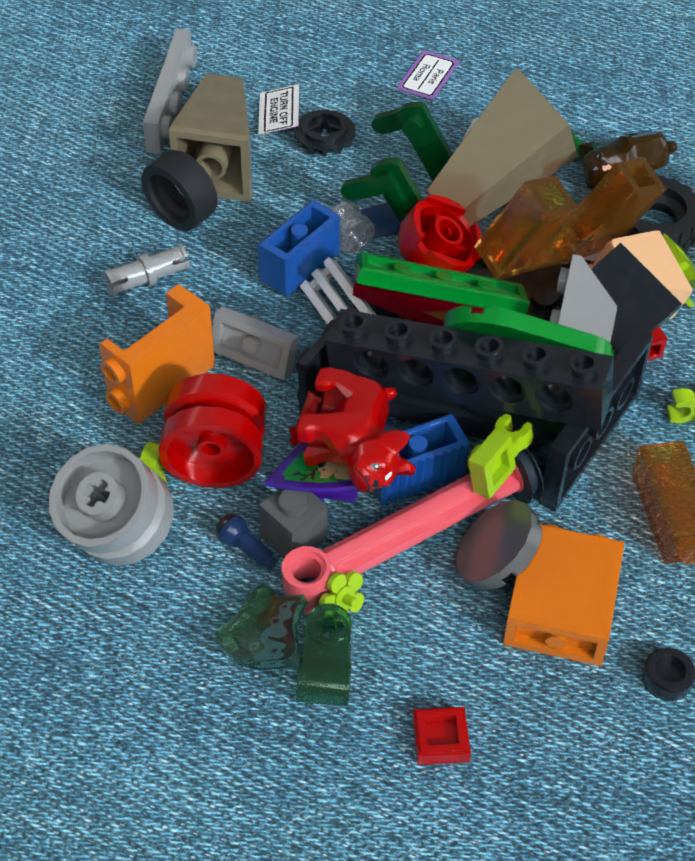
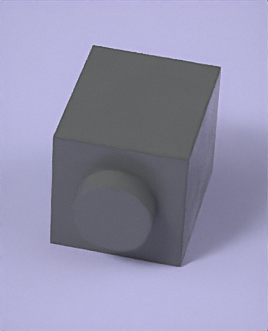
[259,488,328,558]

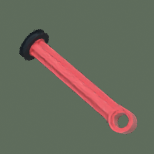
[281,448,544,613]

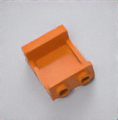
[99,284,215,424]
[503,524,625,667]

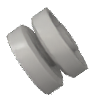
[49,444,174,566]

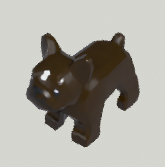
[579,130,677,189]

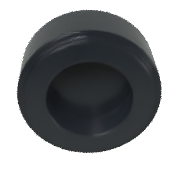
[642,648,695,701]

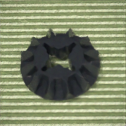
[294,110,355,156]

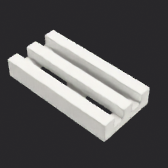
[300,257,376,324]

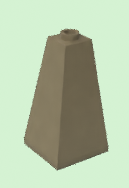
[427,68,578,226]
[169,73,253,202]

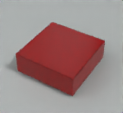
[412,706,471,765]

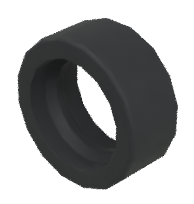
[141,150,218,231]

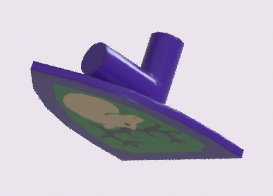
[265,442,358,503]

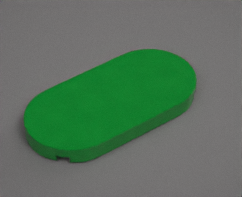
[443,306,615,356]

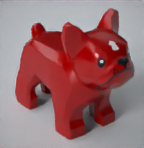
[297,367,416,492]

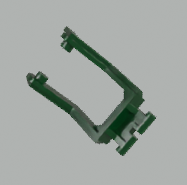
[340,102,571,268]

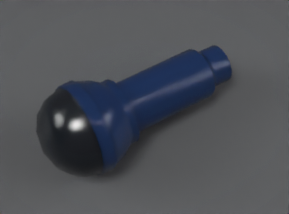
[215,513,278,570]

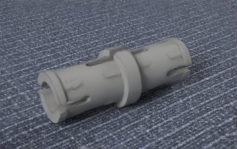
[103,244,190,296]

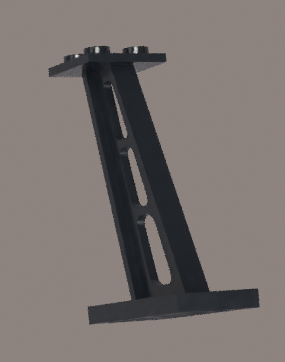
[296,306,654,512]

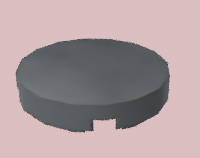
[456,500,542,591]

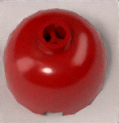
[398,195,484,273]

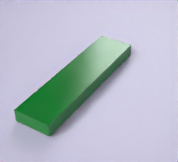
[354,252,530,314]

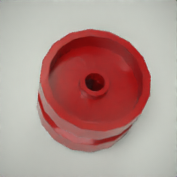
[158,373,267,488]

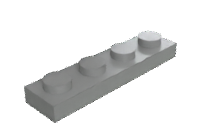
[143,28,197,154]

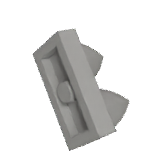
[212,306,299,380]

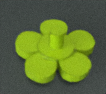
[319,571,364,626]

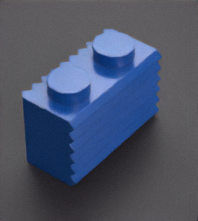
[256,200,340,296]
[373,414,469,506]

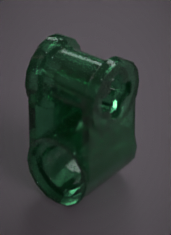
[296,603,352,707]

